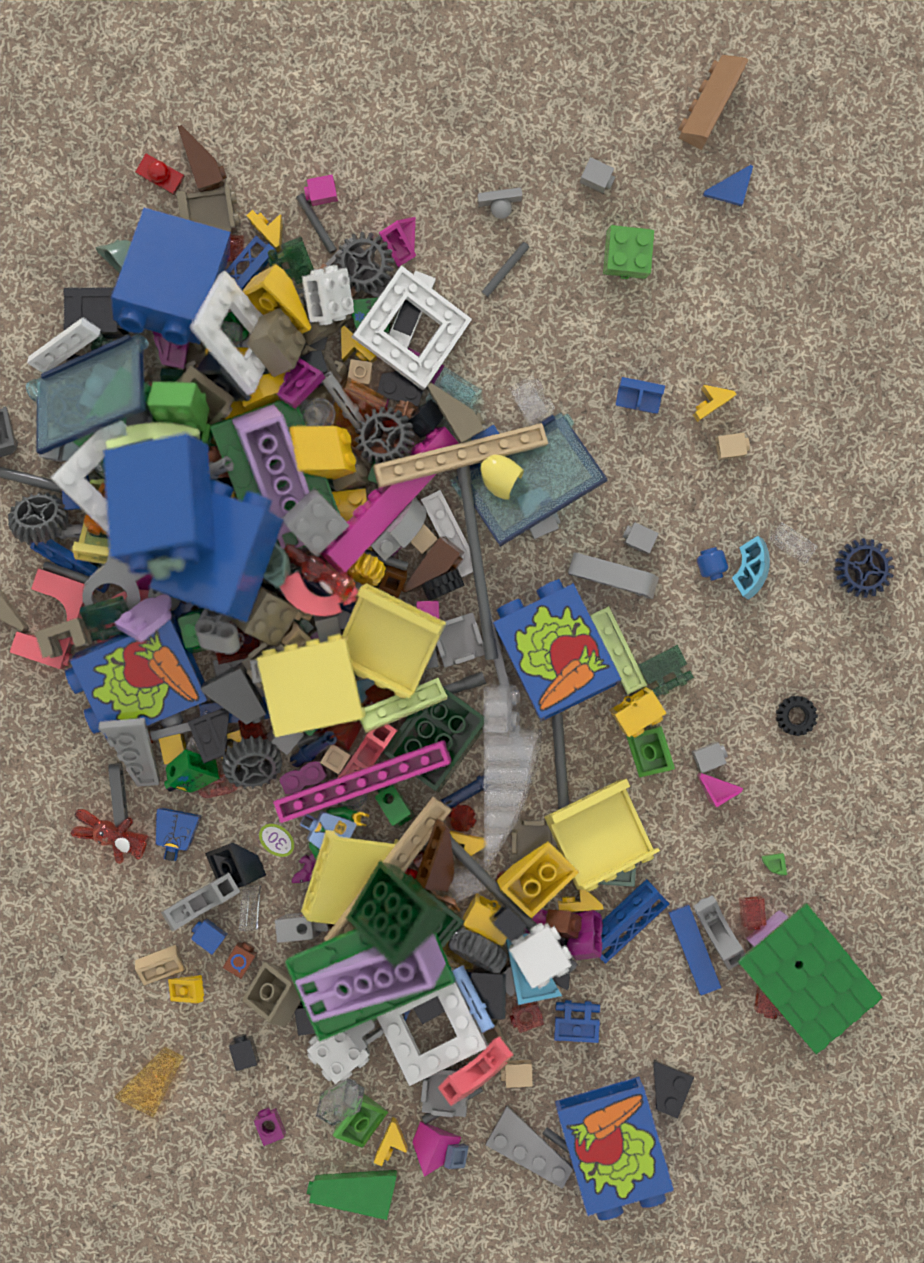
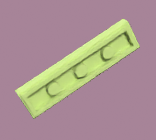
[590,606,647,695]
[359,678,447,733]

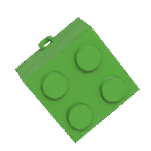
[603,225,654,279]
[147,382,210,431]

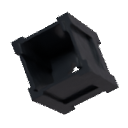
[63,287,129,340]

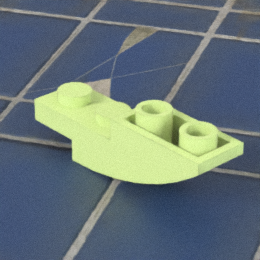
[105,423,200,450]

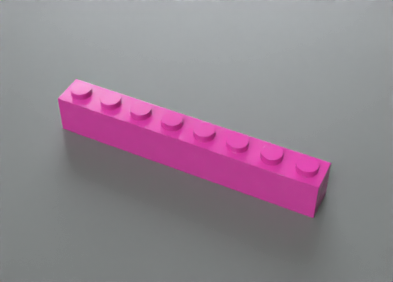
[320,427,459,572]
[273,740,451,823]

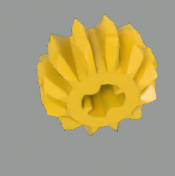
[347,553,386,586]

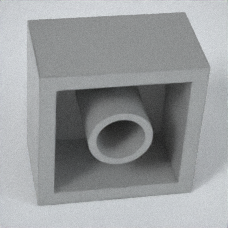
[282,488,349,556]

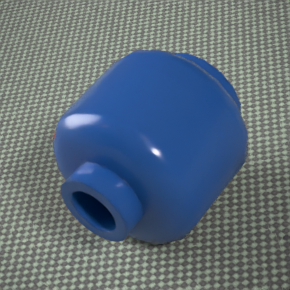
[697,547,729,581]

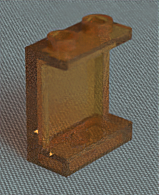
[323,377,387,448]

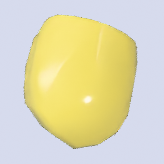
[481,454,524,500]

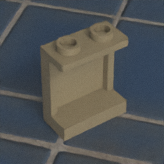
[176,185,240,234]
[175,366,234,425]

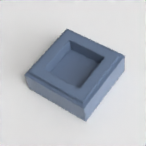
[444,1144,469,1169]

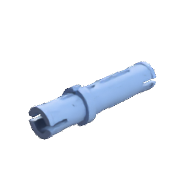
[452,965,494,1033]

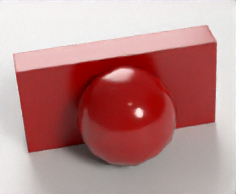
[135,153,185,195]

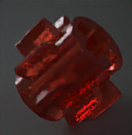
[448,804,477,832]

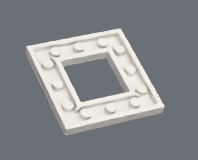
[352,266,472,390]
[191,271,266,395]
[50,421,128,535]
[377,969,488,1086]

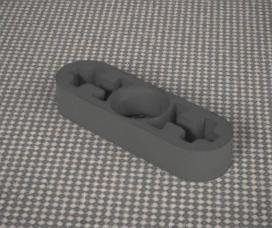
[109,763,129,828]

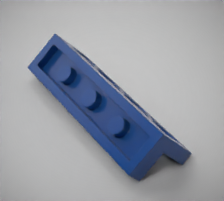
[226,236,276,310]
[600,879,670,964]

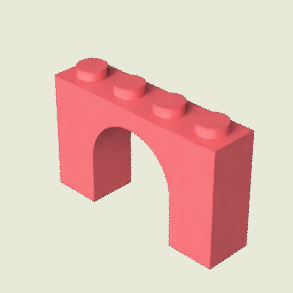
[10,568,94,669]

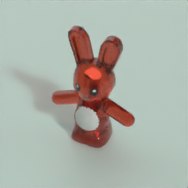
[283,544,355,602]
[70,809,149,864]

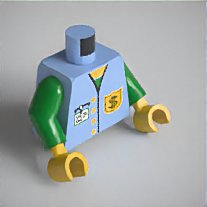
[300,807,369,860]

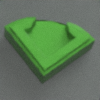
[761,853,787,875]

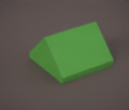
[626,725,675,778]
[333,1092,388,1148]

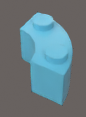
[732,536,770,600]

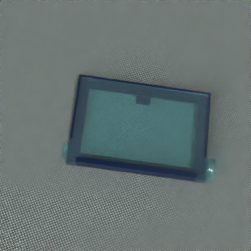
[26,334,148,455]
[449,413,608,547]

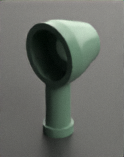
[147,556,184,579]

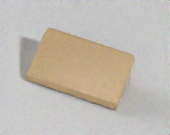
[135,945,185,985]

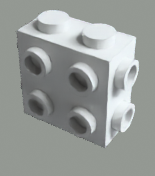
[302,265,354,325]
[509,923,573,989]
[307,1031,370,1084]

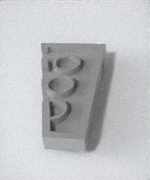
[99,718,160,787]
[485,1105,573,1189]

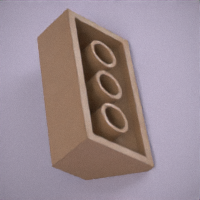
[678,55,749,150]

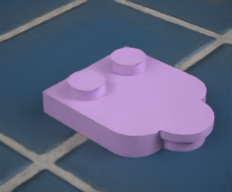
[114,594,172,642]

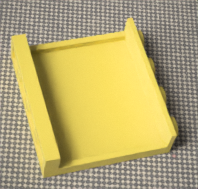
[342,583,446,698]
[257,634,366,737]
[544,779,660,892]
[301,830,399,924]

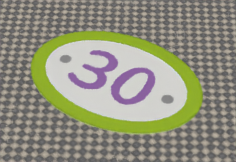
[259,824,294,857]

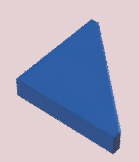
[703,165,753,206]

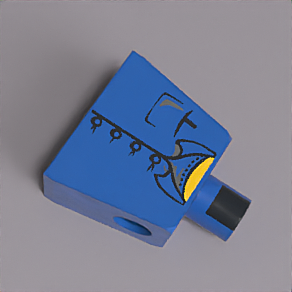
[156,807,202,861]

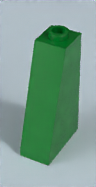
[306,1170,397,1220]

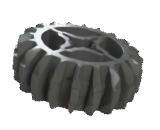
[335,232,395,293]
[355,407,415,465]
[8,492,69,546]
[222,735,282,789]
[448,928,508,973]

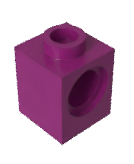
[254,1108,286,1146]

